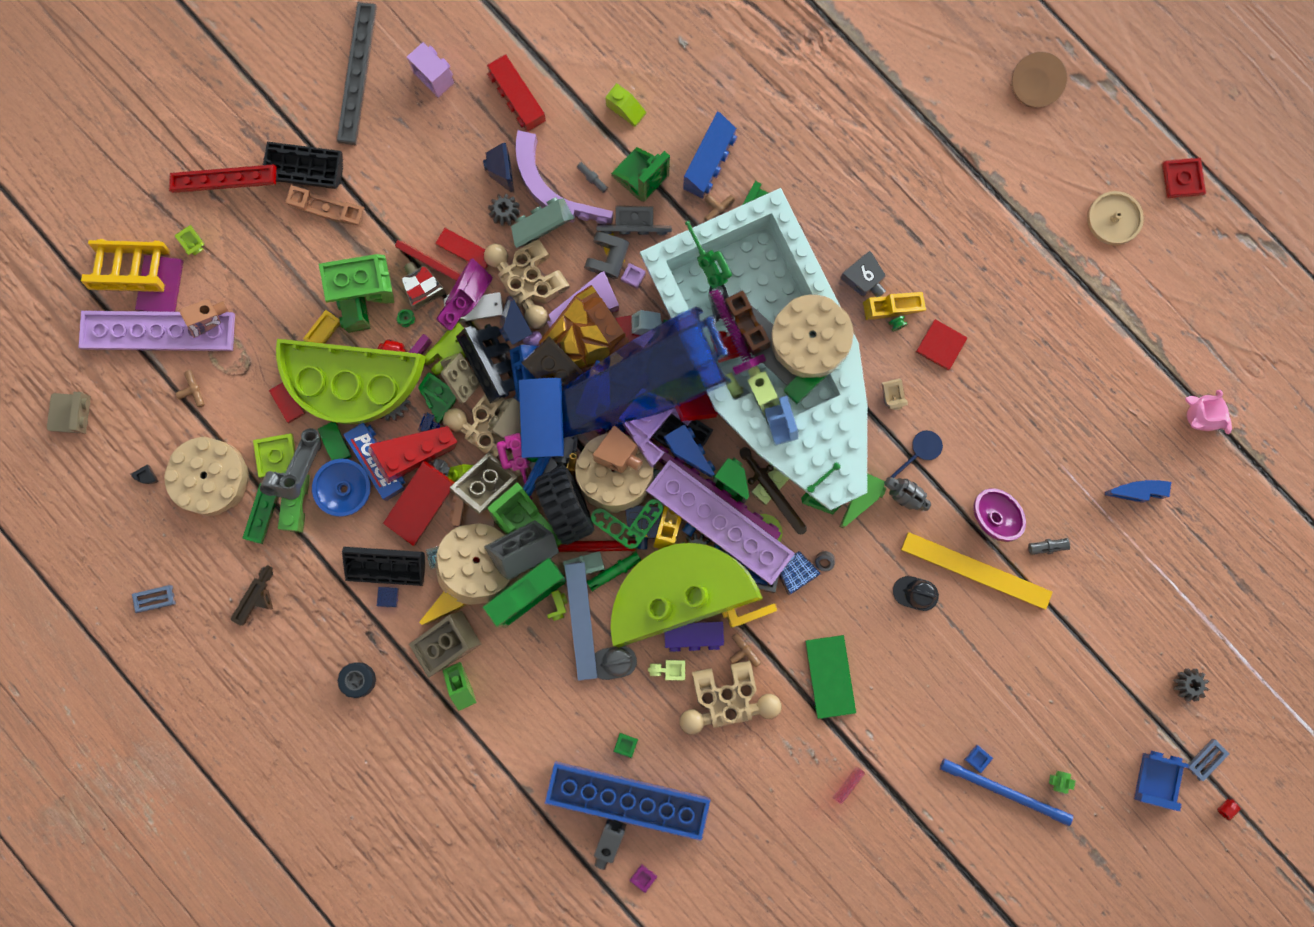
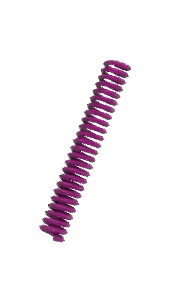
[709,289,753,362]

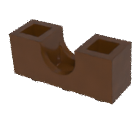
[725,290,771,356]

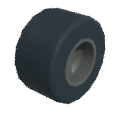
[337,662,376,698]

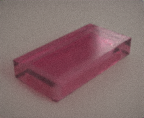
[833,766,865,804]

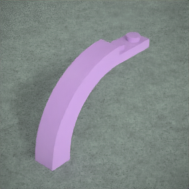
[516,130,613,225]

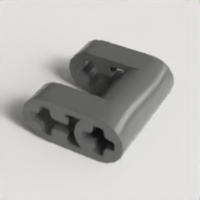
[584,232,630,279]

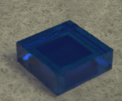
[377,587,399,607]

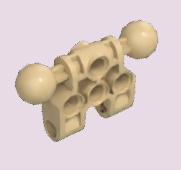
[484,240,570,329]
[443,394,529,476]
[680,661,782,734]

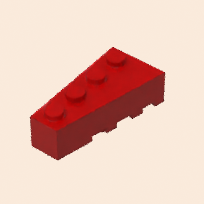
[368,426,457,484]

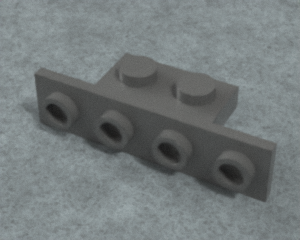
[596,206,672,235]

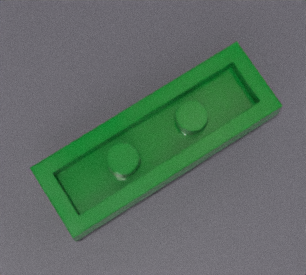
[242,483,278,544]

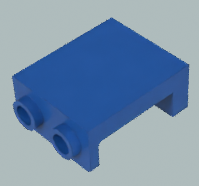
[1134,751,1189,811]

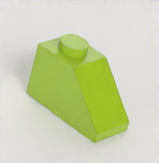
[605,83,646,127]

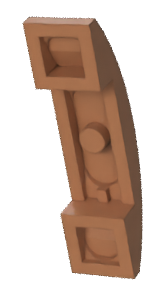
[285,185,364,226]

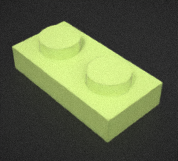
[751,467,789,505]

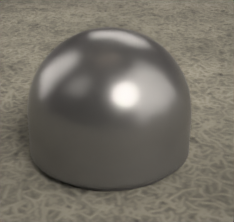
[815,551,835,571]

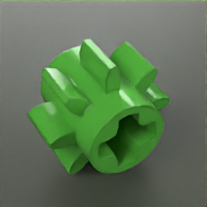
[1049,770,1076,794]

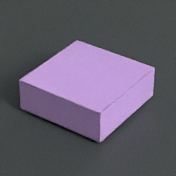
[621,263,646,289]

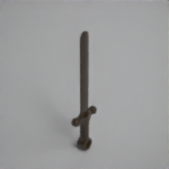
[739,447,807,535]

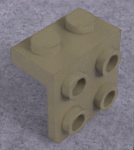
[440,353,480,404]
[47,391,91,434]

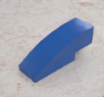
[1105,480,1172,503]

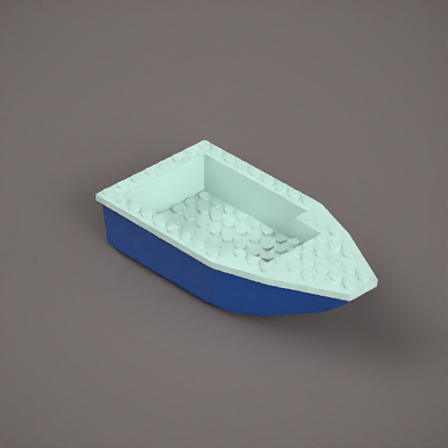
[640,188,867,510]

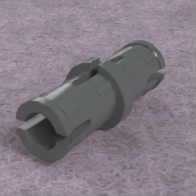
[1028,538,1070,555]

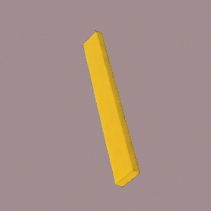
[901,532,1053,610]

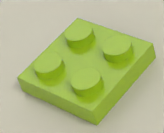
[253,433,295,478]

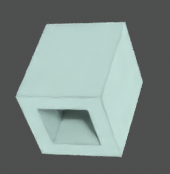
[632,310,662,337]

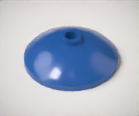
[312,459,371,517]

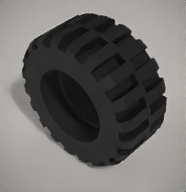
[535,466,594,545]

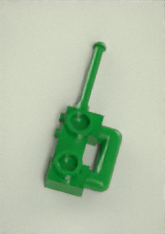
[685,221,732,289]

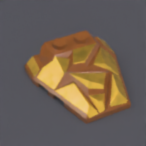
[538,285,633,369]

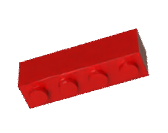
[487,54,546,132]

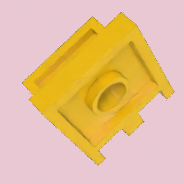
[721,603,778,628]

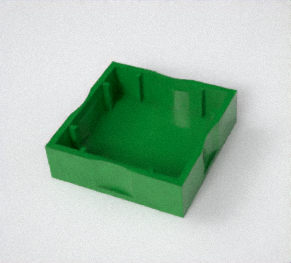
[483,558,567,628]

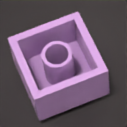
[407,42,454,97]

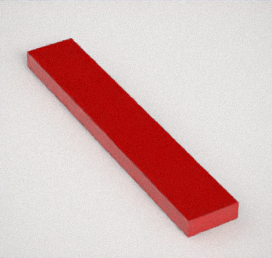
[169,164,276,193]

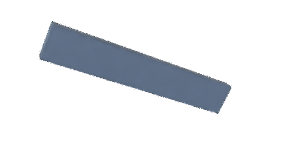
[565,562,597,681]

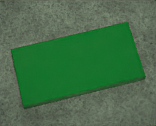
[805,635,856,719]

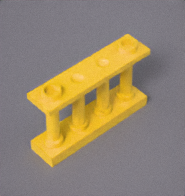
[81,239,170,292]

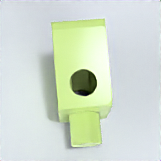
[748,366,780,416]

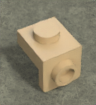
[881,378,908,410]

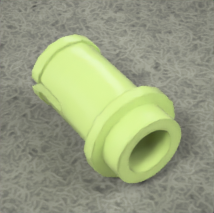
[723,373,744,399]

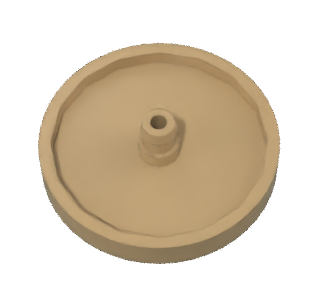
[1087,191,1144,245]

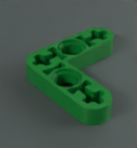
[591,499,663,549]

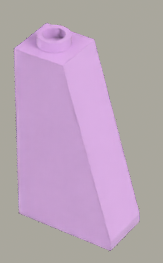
[547,271,619,327]

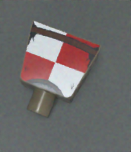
[402,262,446,311]

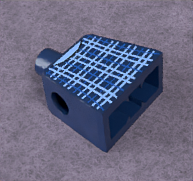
[779,551,821,595]

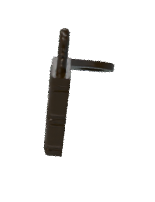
[231,565,273,626]

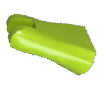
[425,322,466,375]

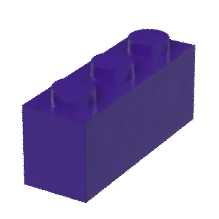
[664,622,724,652]

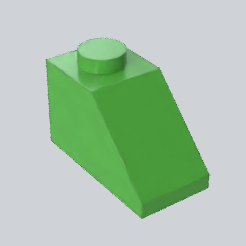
[443,662,477,711]

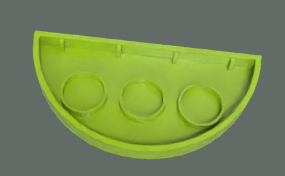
[276,339,426,425]
[611,543,762,648]

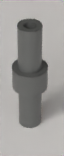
[577,162,608,193]

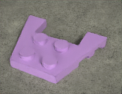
[619,388,692,468]

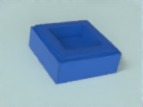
[964,745,993,773]

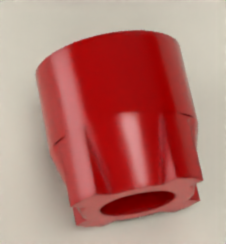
[1217,799,1241,821]

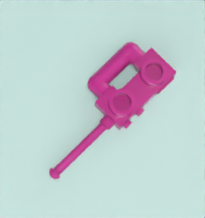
[496,433,533,500]

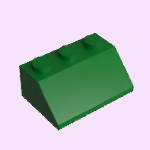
[336,296,371,333]
[713,458,749,504]

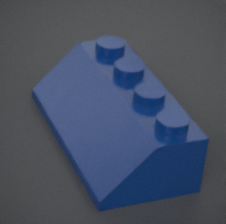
[683,111,738,199]

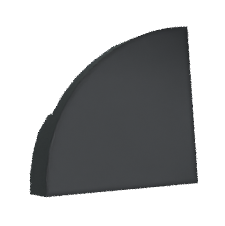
[130,464,159,484]

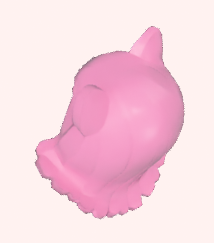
[1185,390,1232,434]

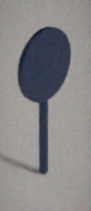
[890,430,943,478]

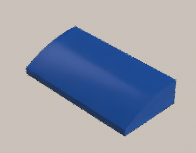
[519,378,564,459]

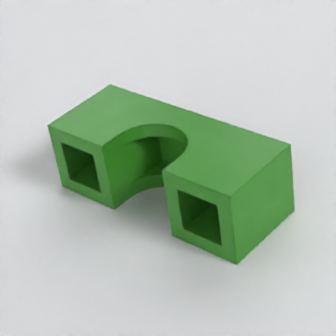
[278,471,310,533]

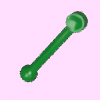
[807,462,841,493]

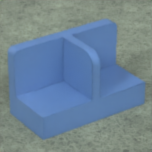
[765,396,798,445]

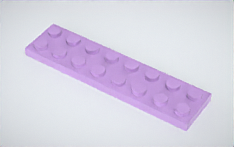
[79,311,235,351]
[646,460,795,585]

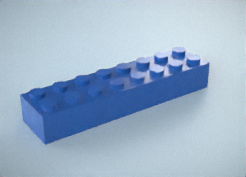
[545,761,710,840]

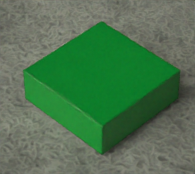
[613,733,638,758]

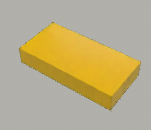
[303,310,340,344]

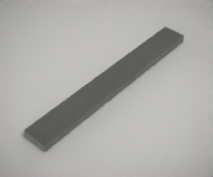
[337,2,377,145]

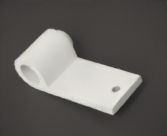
[443,292,503,323]

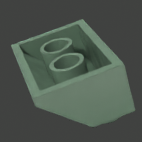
[511,197,574,248]

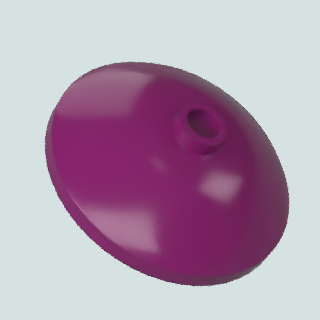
[973,488,1026,542]

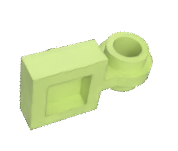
[648,660,685,680]

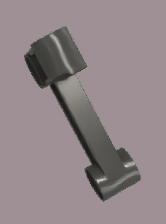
[259,428,321,500]

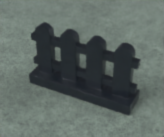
[456,324,515,404]

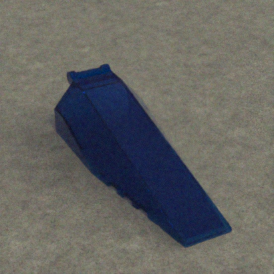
[562,307,732,439]

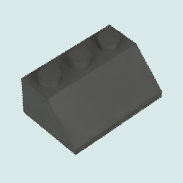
[484,520,559,580]

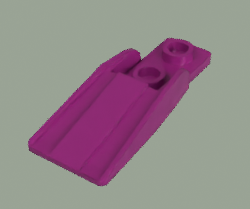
[436,259,493,331]

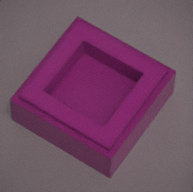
[629,864,657,893]

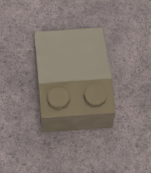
[449,452,518,514]
[409,611,481,678]

